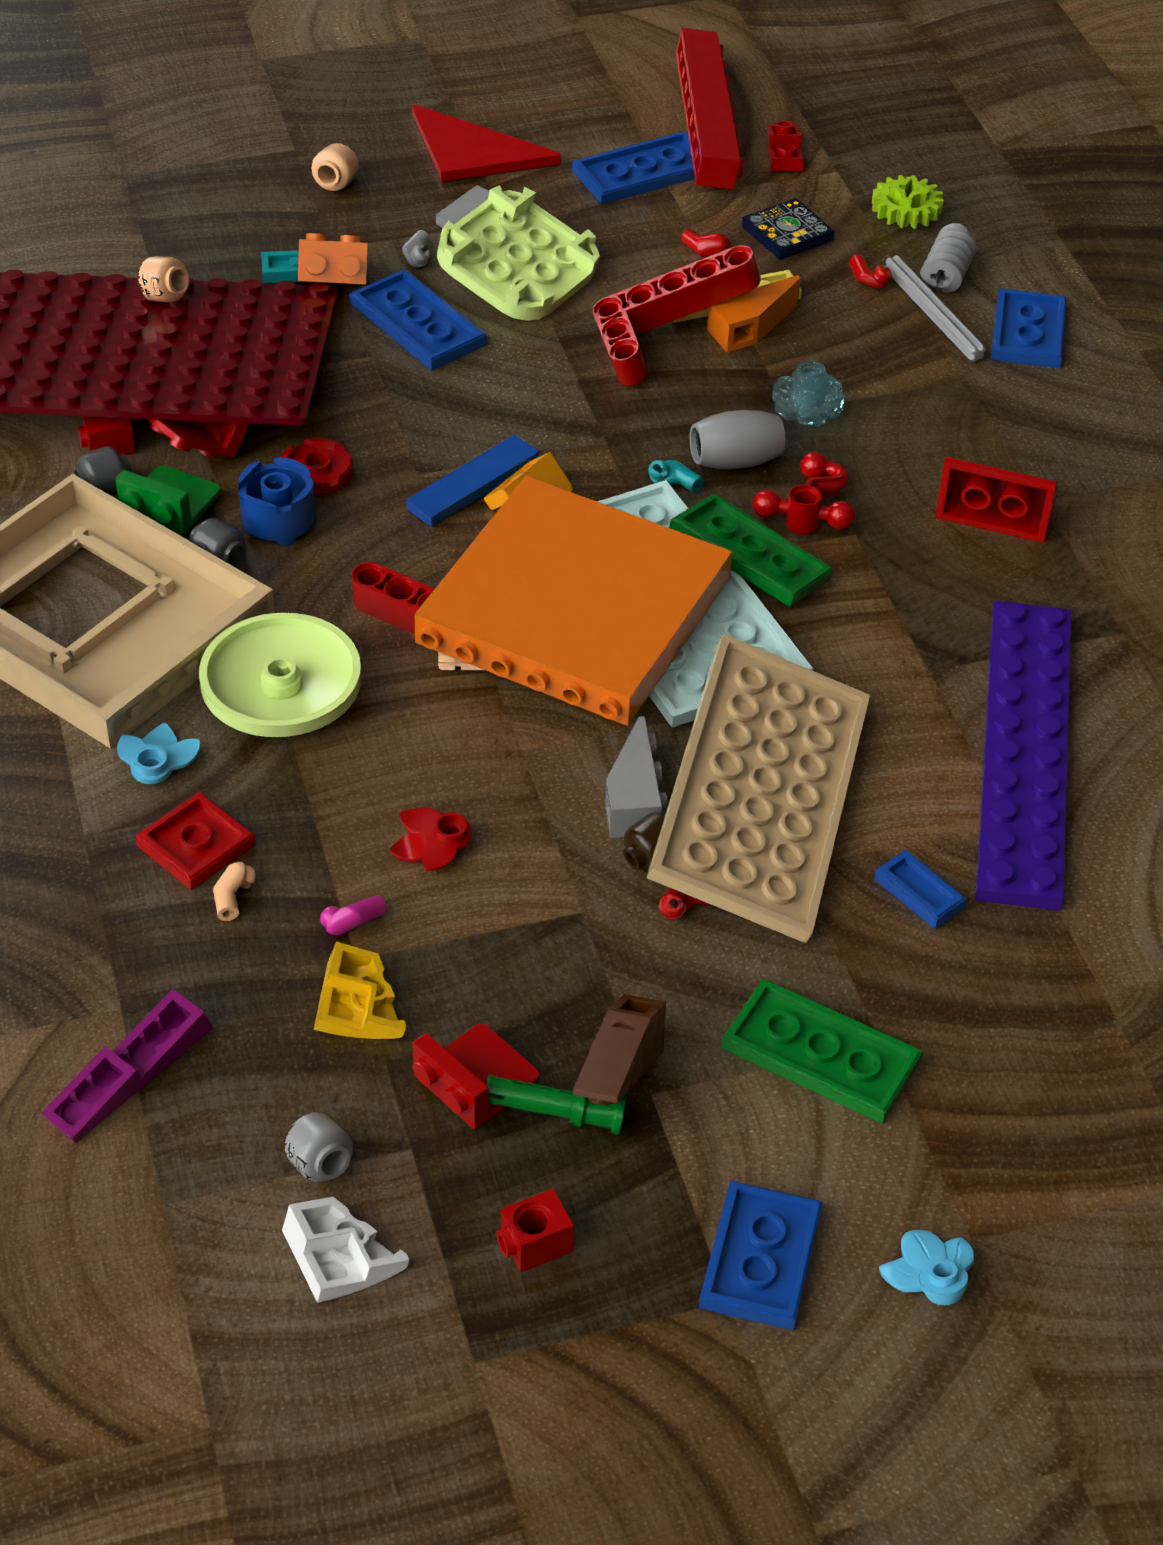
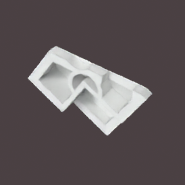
[282,1197,409,1303]

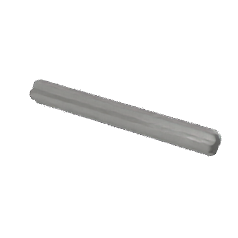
[885,255,986,362]

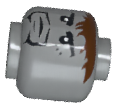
[283,1112,353,1182]

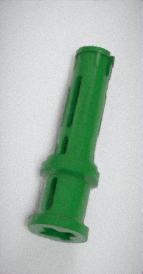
[486,1074,626,1135]

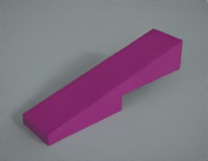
[41,989,213,1143]

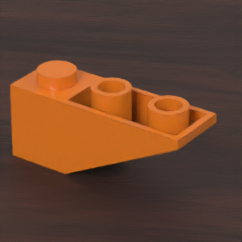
[707,275,800,353]

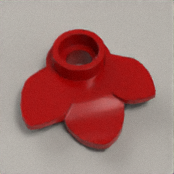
[390,808,472,871]

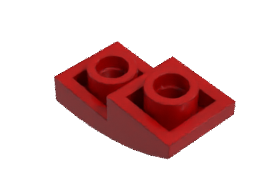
[767,121,803,171]

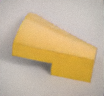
[313,941,406,1039]

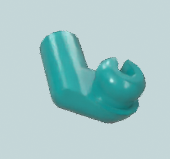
[648,460,704,493]

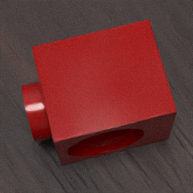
[496,1189,574,1272]

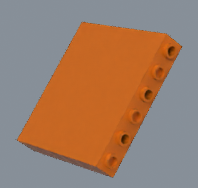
[414,476,732,726]

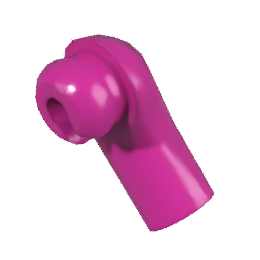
[320,895,386,936]

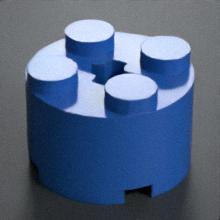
[238,457,316,546]

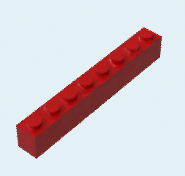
[676,27,744,189]

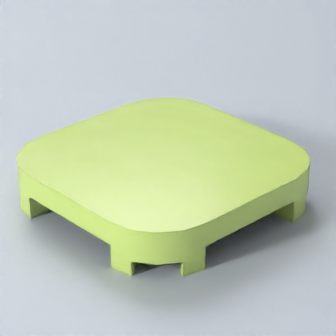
[437,185,600,321]

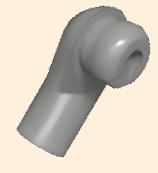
[402,230,430,268]

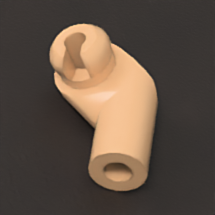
[213,862,256,921]

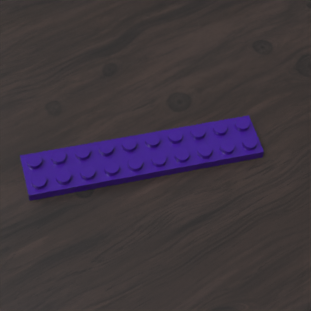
[975,601,1071,911]

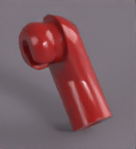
[681,229,731,258]

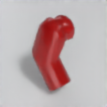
[849,254,892,289]
[659,888,711,919]

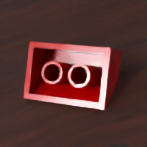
[935,457,1059,543]

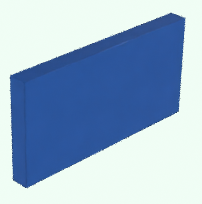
[572,131,695,205]
[349,269,487,371]

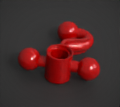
[752,452,855,535]

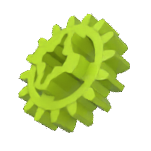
[872,175,944,229]

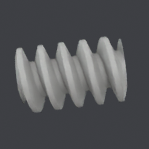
[920,223,977,293]

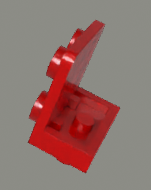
[147,419,250,459]
[412,1024,539,1130]

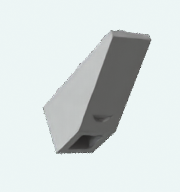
[605,716,668,838]

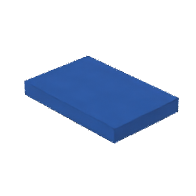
[990,288,1067,368]
[698,1181,823,1331]

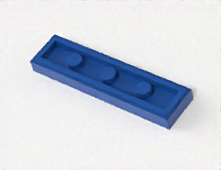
[406,434,539,527]

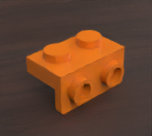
[298,233,368,285]

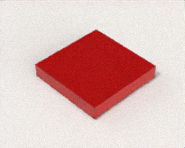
[135,792,256,890]

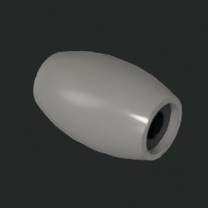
[689,409,786,470]

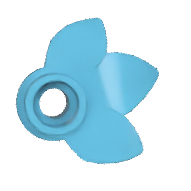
[117,723,200,784]
[879,1230,974,1305]

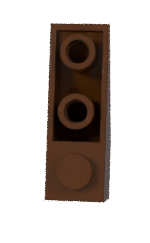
[573,994,666,1105]

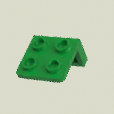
[115,465,221,535]

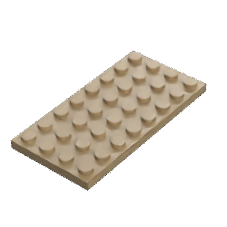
[646,633,870,943]

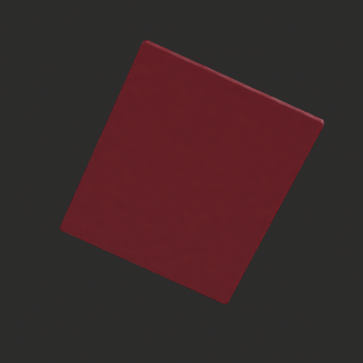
[0,270,338,425]

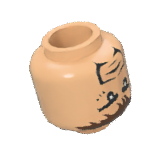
[137,256,189,303]

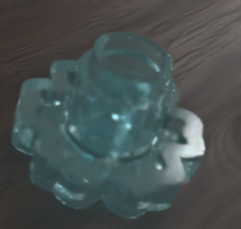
[772,360,845,426]

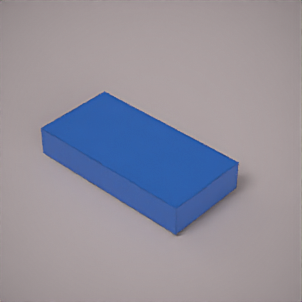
[874,849,967,929]

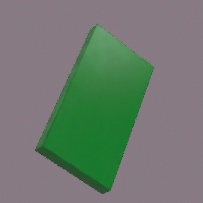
[669,493,834,607]
[721,978,923,1124]

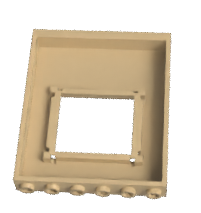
[0,474,275,749]

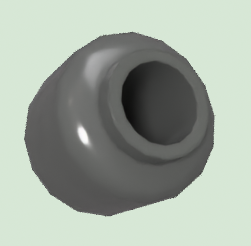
[73,446,132,495]
[189,518,247,568]

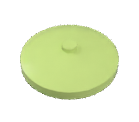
[199,613,361,737]

